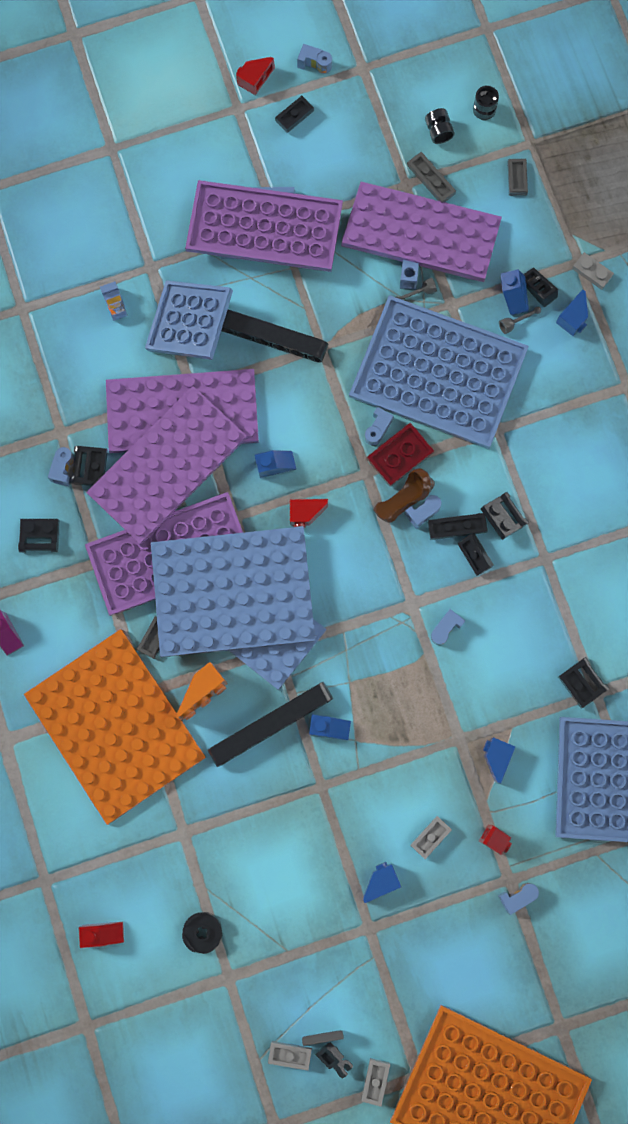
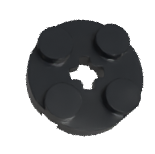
[182,912,223,954]

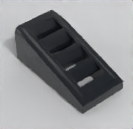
[523,267,558,307]

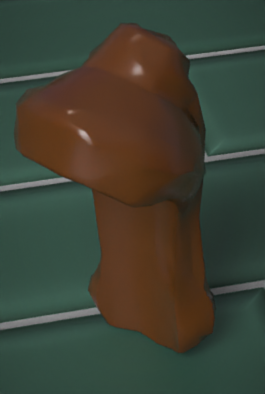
[373,468,435,523]

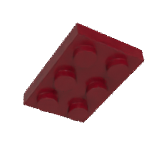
[366,422,434,487]

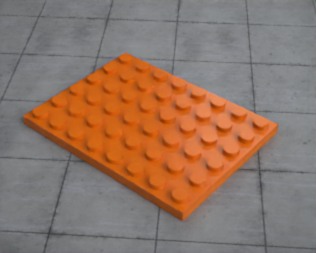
[24,629,206,825]
[390,1005,592,1124]

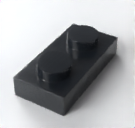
[275,95,314,133]
[457,533,494,576]

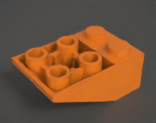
[176,662,228,720]

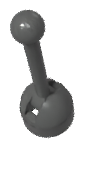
[396,278,437,300]
[499,307,541,334]

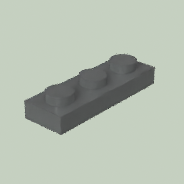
[407,152,456,203]

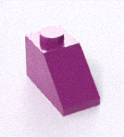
[0,610,24,656]

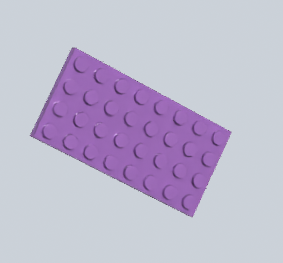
[185,180,343,272]
[341,182,502,282]
[106,369,259,453]
[86,386,247,545]
[85,492,243,616]

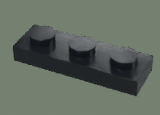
[428,513,488,540]

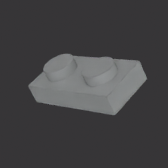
[572,252,614,290]
[410,816,452,859]
[268,1041,312,1070]
[361,1058,390,1106]

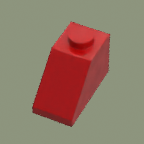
[236,57,275,95]
[290,499,328,528]
[478,824,512,855]
[79,921,124,948]

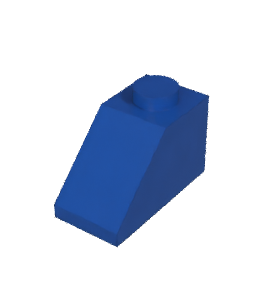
[501,269,529,315]
[556,289,588,336]
[254,450,296,478]
[309,715,351,740]
[483,737,515,784]
[363,862,401,903]

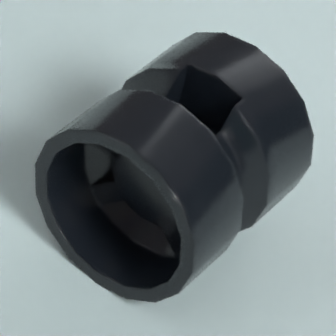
[473,85,499,120]
[425,108,455,144]

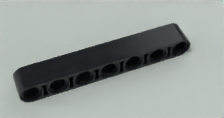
[221,309,329,363]
[207,682,334,767]

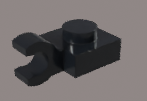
[315,1042,353,1079]

